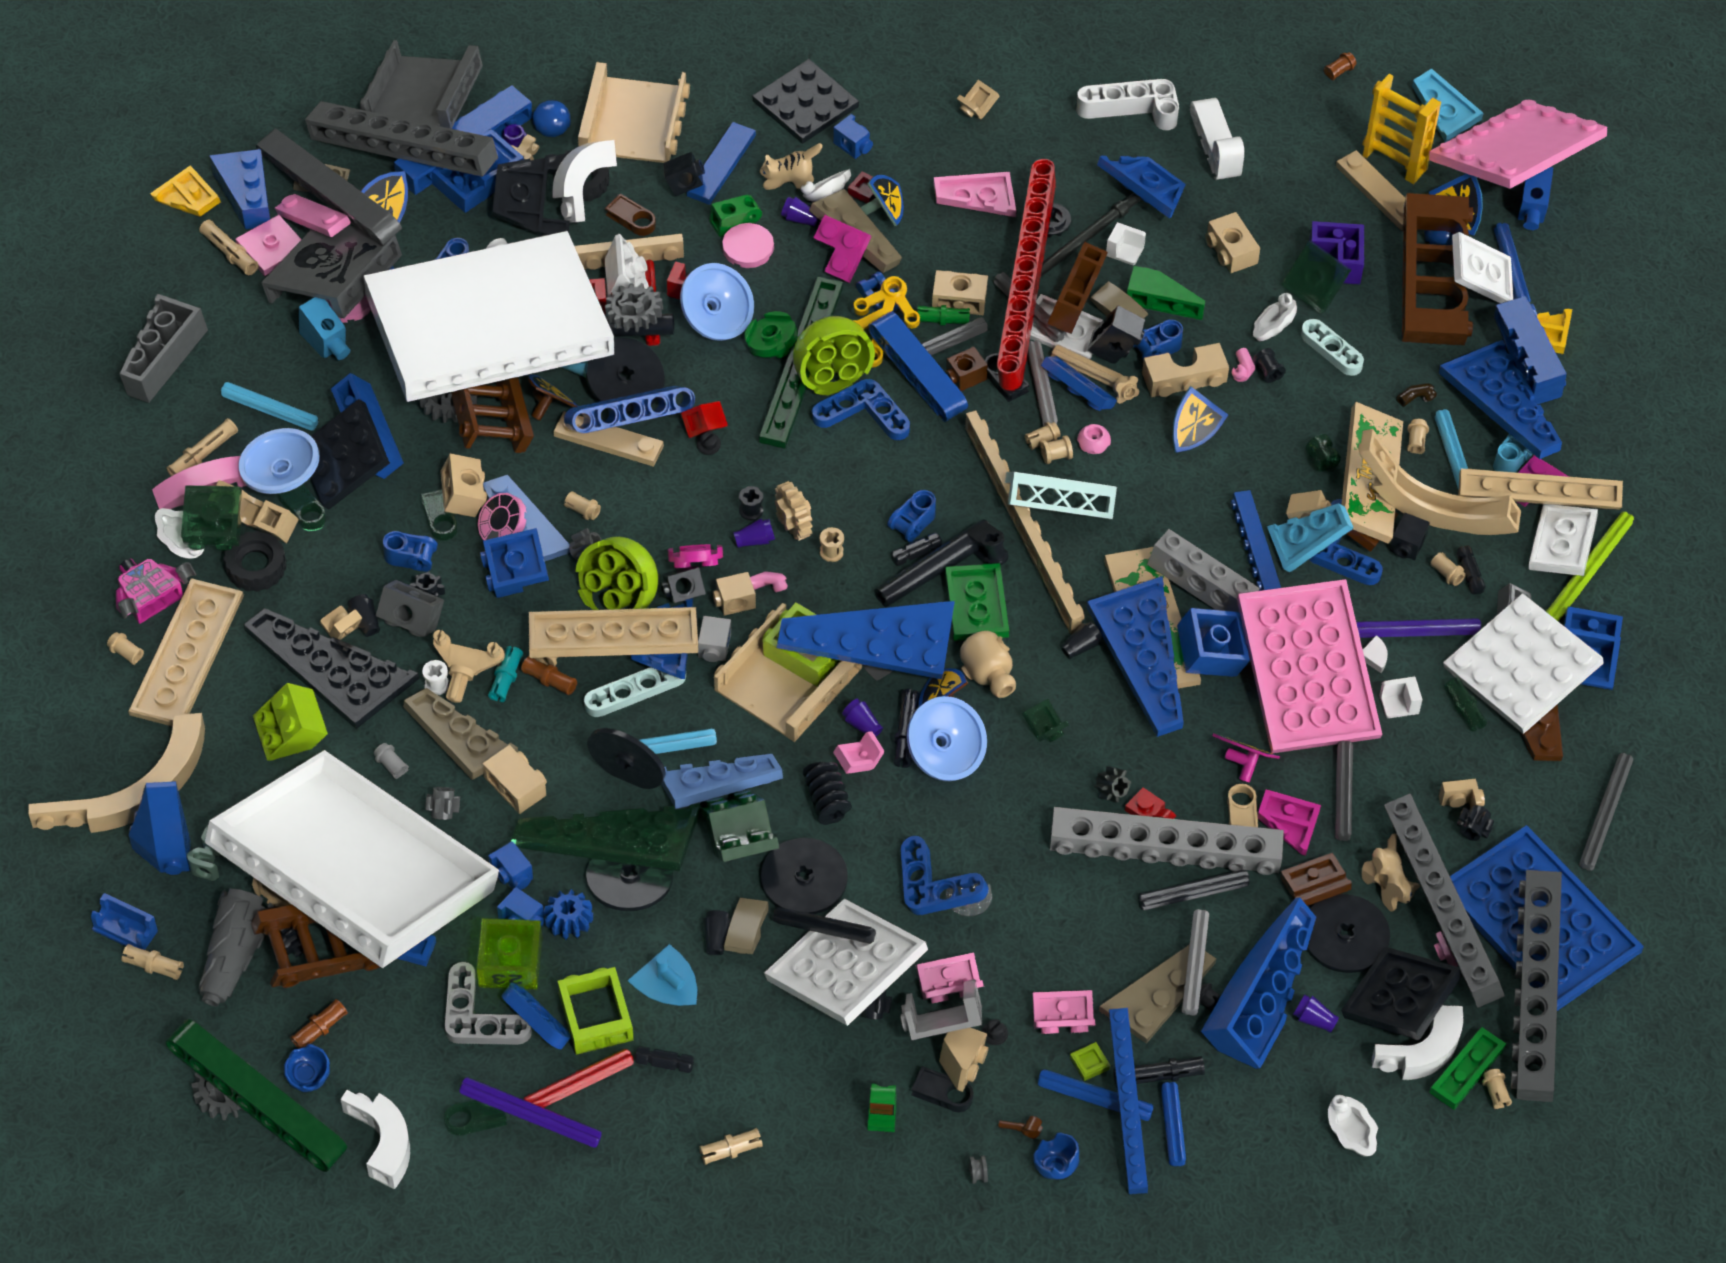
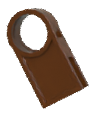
[605,193,656,236]

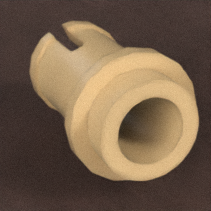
[1408,419,1429,454]
[1025,422,1061,450]
[564,491,601,520]
[1430,552,1465,586]
[107,632,144,665]
[1482,1069,1512,1109]

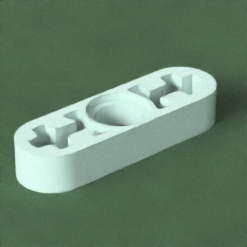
[1301,319,1364,376]

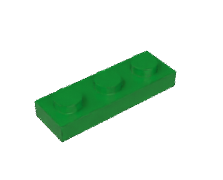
[1430,1027,1506,1110]

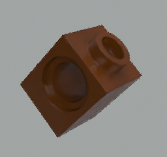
[945,347,988,391]

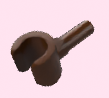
[999,1116,1043,1139]

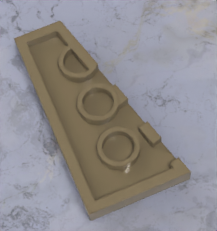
[809,189,902,273]
[404,688,518,780]
[1099,945,1216,1044]

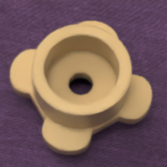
[1113,376,1139,404]

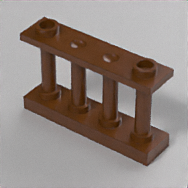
[451,377,534,453]
[251,905,380,988]

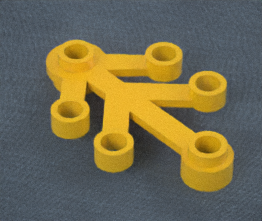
[853,276,920,368]

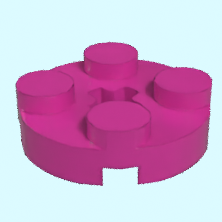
[668,544,723,568]

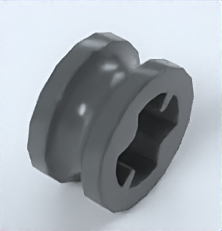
[969,1155,988,1184]

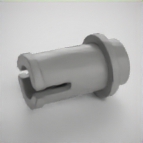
[374,743,409,779]

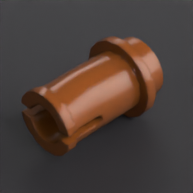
[1324,52,1357,81]

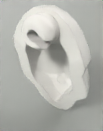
[801,169,851,202]
[1253,293,1297,342]
[155,508,205,558]
[1328,1095,1378,1157]

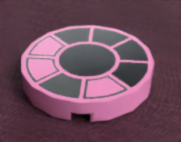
[478,493,526,540]

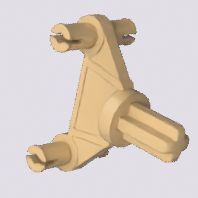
[433,630,505,703]

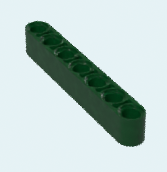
[166,1019,347,1172]

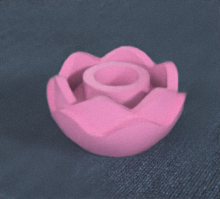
[1077,424,1111,454]

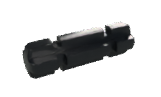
[891,533,942,566]
[1457,545,1486,595]
[635,1046,694,1073]

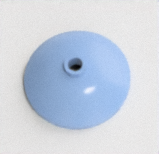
[680,263,754,341]
[239,428,320,494]
[907,696,987,781]

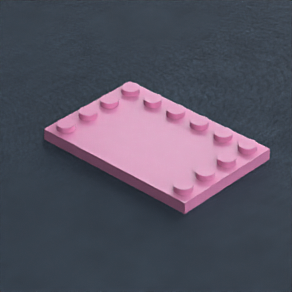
[1429,100,1607,189]
[1237,579,1382,753]

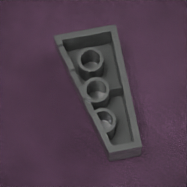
[120,294,208,403]

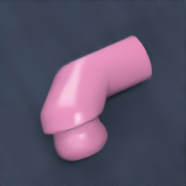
[1232,348,1255,382]

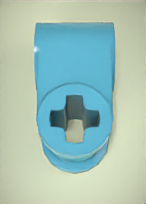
[1493,434,1533,473]

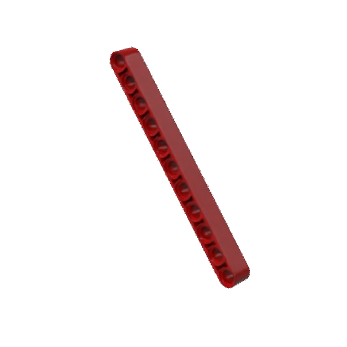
[997,159,1056,390]

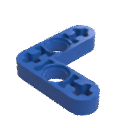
[812,379,910,440]
[1309,499,1383,585]
[901,836,989,915]

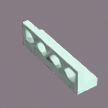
[1005,472,1117,519]

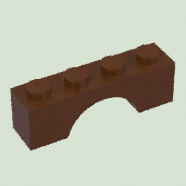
[1047,242,1108,334]

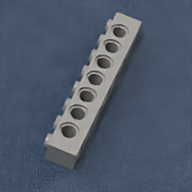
[1050,807,1284,875]

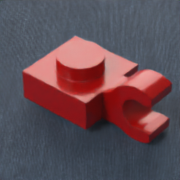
[1125,788,1176,819]

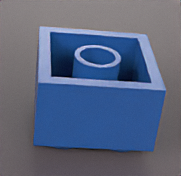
[1177,608,1250,677]

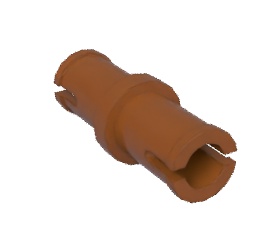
[521,656,577,695]
[290,999,348,1049]

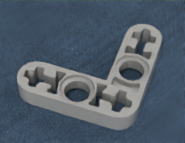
[445,962,532,1045]

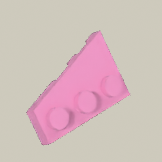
[933,172,1016,217]

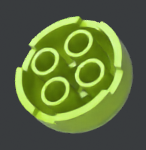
[793,316,875,395]
[576,537,658,610]

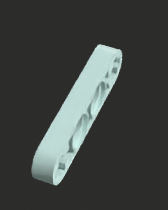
[584,667,686,717]

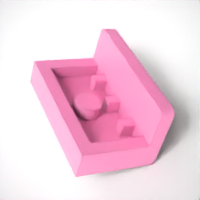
[915,953,983,1004]
[1032,990,1095,1034]

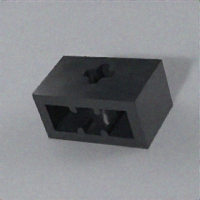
[1087,305,1145,364]

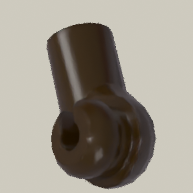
[1396,383,1437,407]

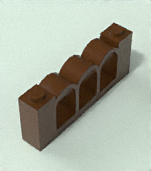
[1402,193,1473,346]

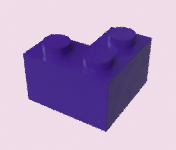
[1309,221,1364,284]

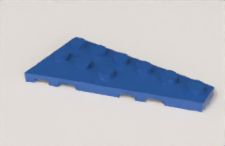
[1439,340,1562,459]
[1087,576,1183,737]
[776,601,955,679]

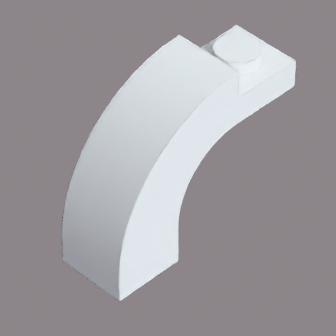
[553,140,617,222]
[1372,1005,1463,1080]
[341,1090,410,1189]

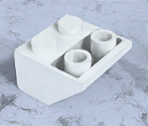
[605,234,649,297]

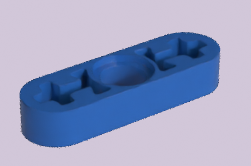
[502,983,571,1049]

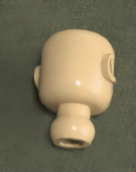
[960,631,1016,698]

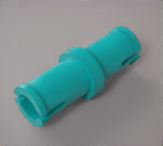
[488,646,523,702]

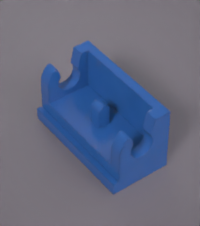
[91,893,158,950]

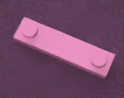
[275,194,351,237]

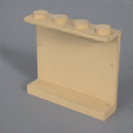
[578,62,690,163]
[714,603,862,742]

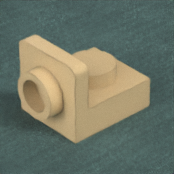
[320,606,362,640]
[1439,779,1485,809]

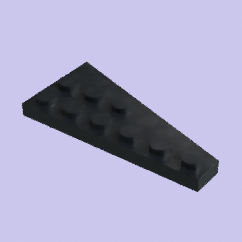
[244,608,419,729]

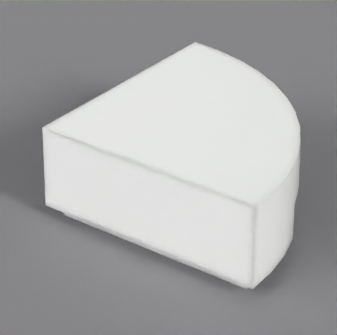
[1363,636,1388,673]

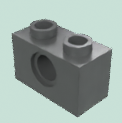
[376,580,444,637]

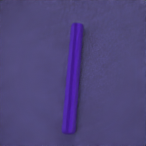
[1356,618,1481,638]
[459,1077,602,1148]

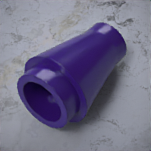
[781,197,819,227]
[733,518,775,548]
[842,698,883,737]
[1293,994,1339,1033]

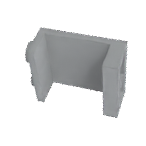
[901,979,982,1040]

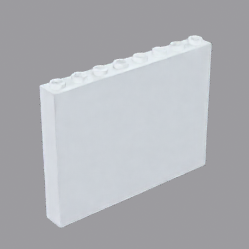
[364,231,614,402]
[205,750,499,968]

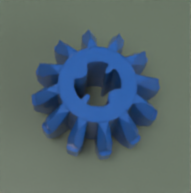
[544,889,593,940]

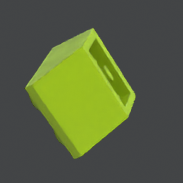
[253,683,328,761]

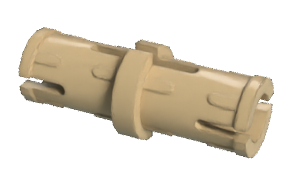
[122,944,184,980]
[699,1128,763,1165]

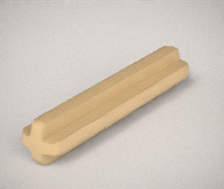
[1051,345,1123,388]

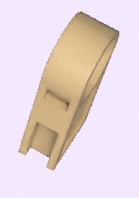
[1227,784,1258,827]

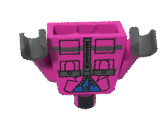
[116,559,197,624]

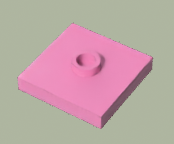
[236,215,301,276]

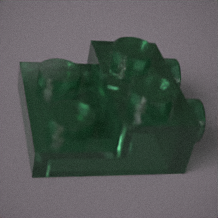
[181,485,242,551]

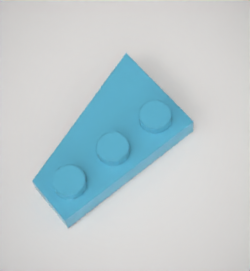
[1412,69,1483,142]
[1267,503,1354,572]

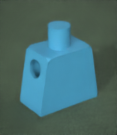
[299,297,351,360]

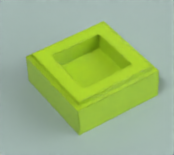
[1070,1042,1111,1081]

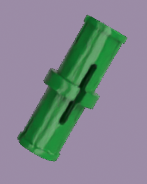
[917,305,970,326]

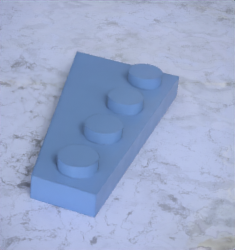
[483,475,570,561]
[661,754,783,809]

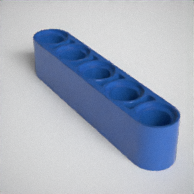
[868,311,968,422]
[564,386,695,433]

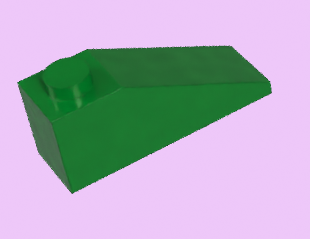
[1127,266,1205,320]

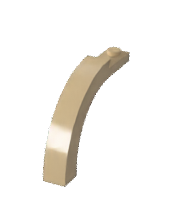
[1358,429,1521,535]
[29,713,205,833]

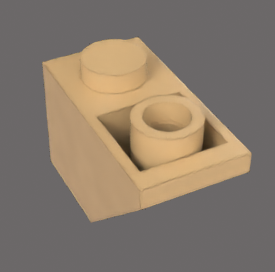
[939,1028,989,1092]

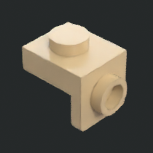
[957,80,1000,119]

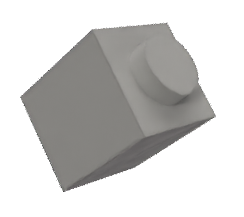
[698,616,731,662]

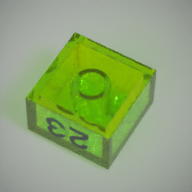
[477,918,542,989]

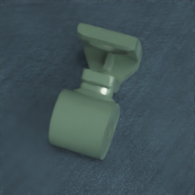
[187,826,221,881]

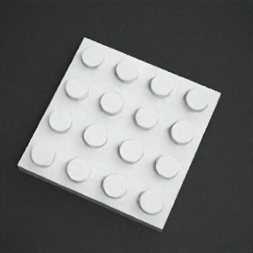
[1443,593,1603,734]
[764,899,928,1026]

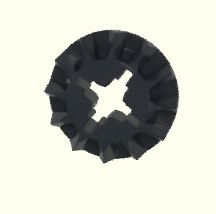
[1048,203,1071,238]

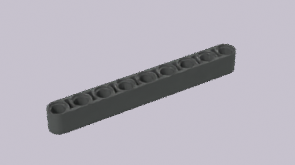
[256,128,402,246]

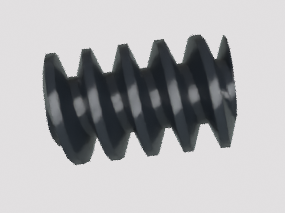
[803,762,852,825]

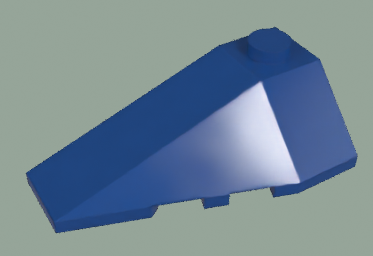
[129,781,191,875]

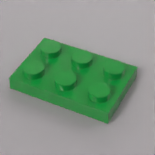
[945,563,1009,641]

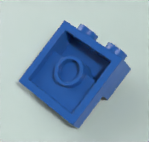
[480,528,549,598]

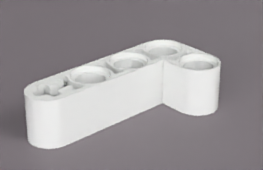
[1076,79,1179,130]
[1190,98,1244,180]

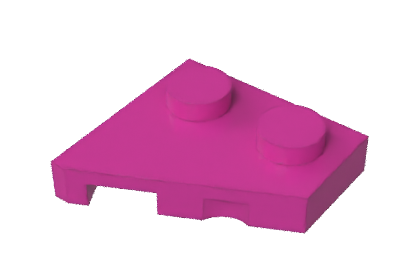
[1257,789,1321,856]

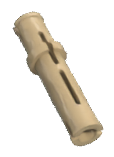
[199,220,259,275]
[167,418,238,476]

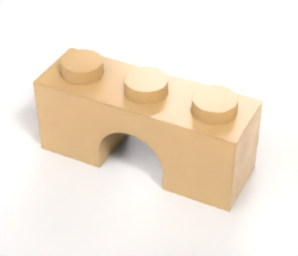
[1142,343,1229,397]
[207,480,299,543]

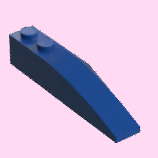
[1201,897,1316,1069]

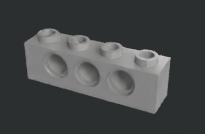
[1147,529,1260,612]

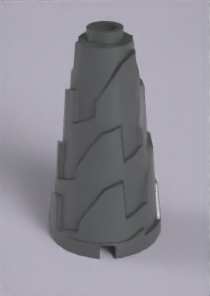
[199,889,276,1007]

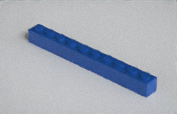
[1231,490,1281,591]
[1109,1008,1148,1194]

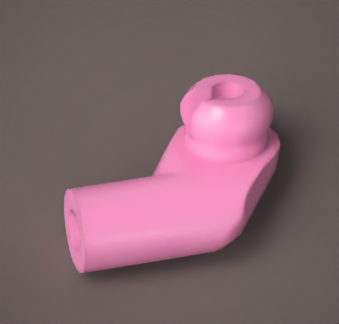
[750,572,788,593]

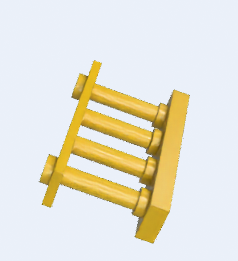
[1362,74,1441,185]

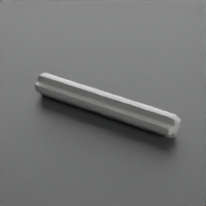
[1028,340,1058,426]
[1182,909,1209,1016]

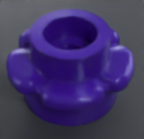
[502,124,527,147]

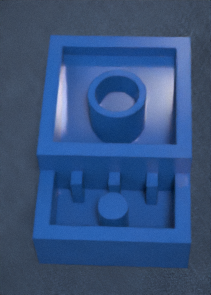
[432,129,524,213]
[1563,606,1623,690]

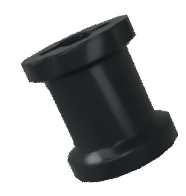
[1253,348,1286,383]
[739,486,763,521]

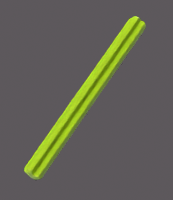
[1546,511,1634,622]

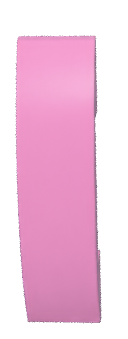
[152,456,247,509]

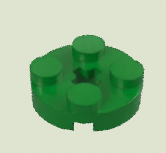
[745,311,798,358]

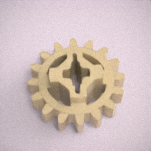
[775,481,812,541]

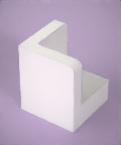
[1106,222,1146,265]
[1379,677,1422,718]

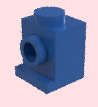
[833,114,873,159]
[488,841,533,890]
[497,887,544,935]

